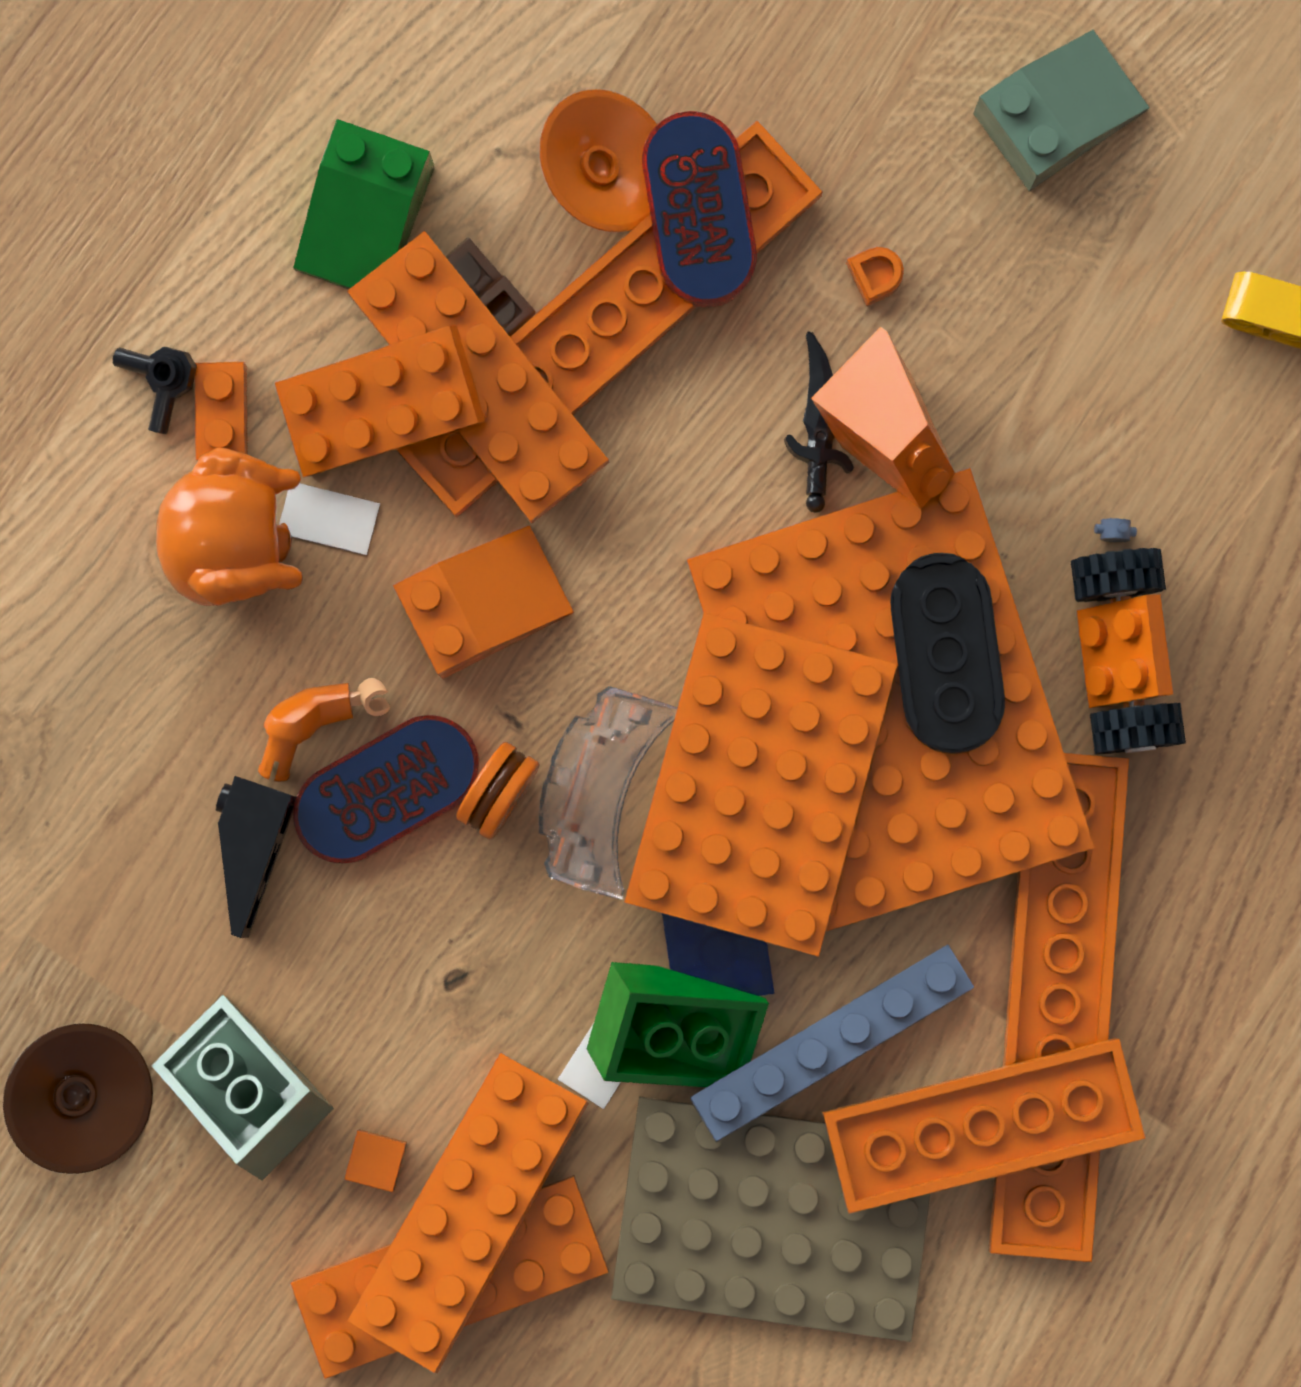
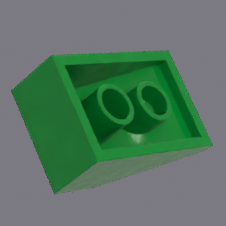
[293,119,435,289]
[586,962,769,1087]

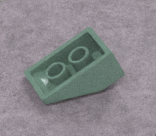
[973,30,1150,191]
[151,995,334,1181]

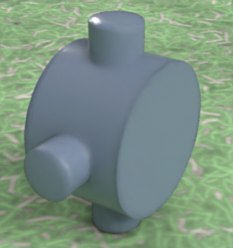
[1094,518,1137,542]

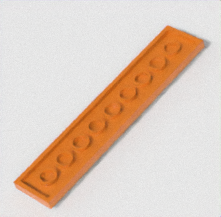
[396,120,823,518]
[988,753,1129,1262]

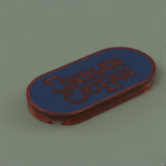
[642,111,757,308]
[293,715,480,864]

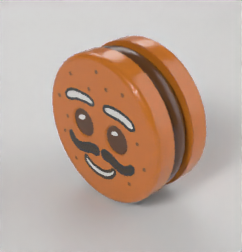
[456,742,540,840]

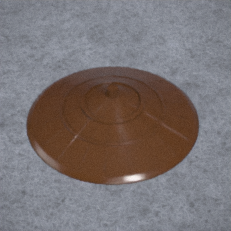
[3,1024,153,1174]

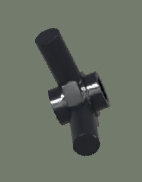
[113,346,197,434]

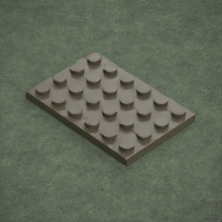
[611,1096,930,1342]

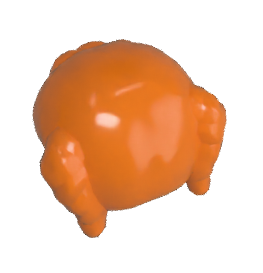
[156,447,303,606]

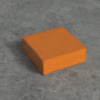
[344,1129,407,1193]

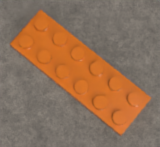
[347,231,609,524]
[822,1038,1146,1214]
[347,1053,589,1373]
[291,1175,609,1379]

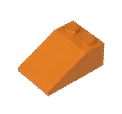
[393,525,574,679]

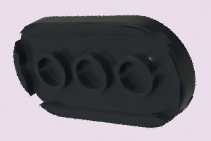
[890,553,1005,754]

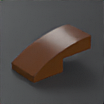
[446,238,536,336]

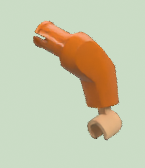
[258,678,390,782]

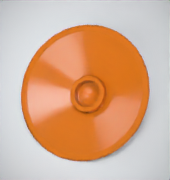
[540,89,672,232]

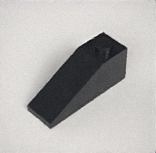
[216,776,298,938]

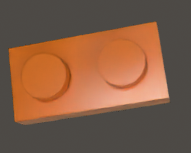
[195,362,248,461]

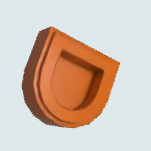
[846,247,904,306]

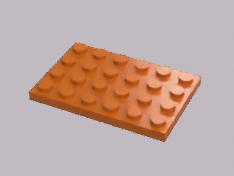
[624,613,898,957]

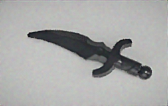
[784,331,854,513]

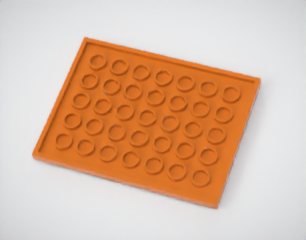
[687,468,1095,932]

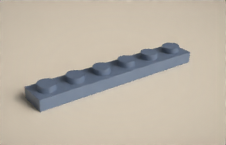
[690,945,974,1143]

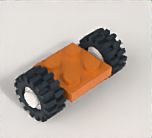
[1071,548,1186,754]

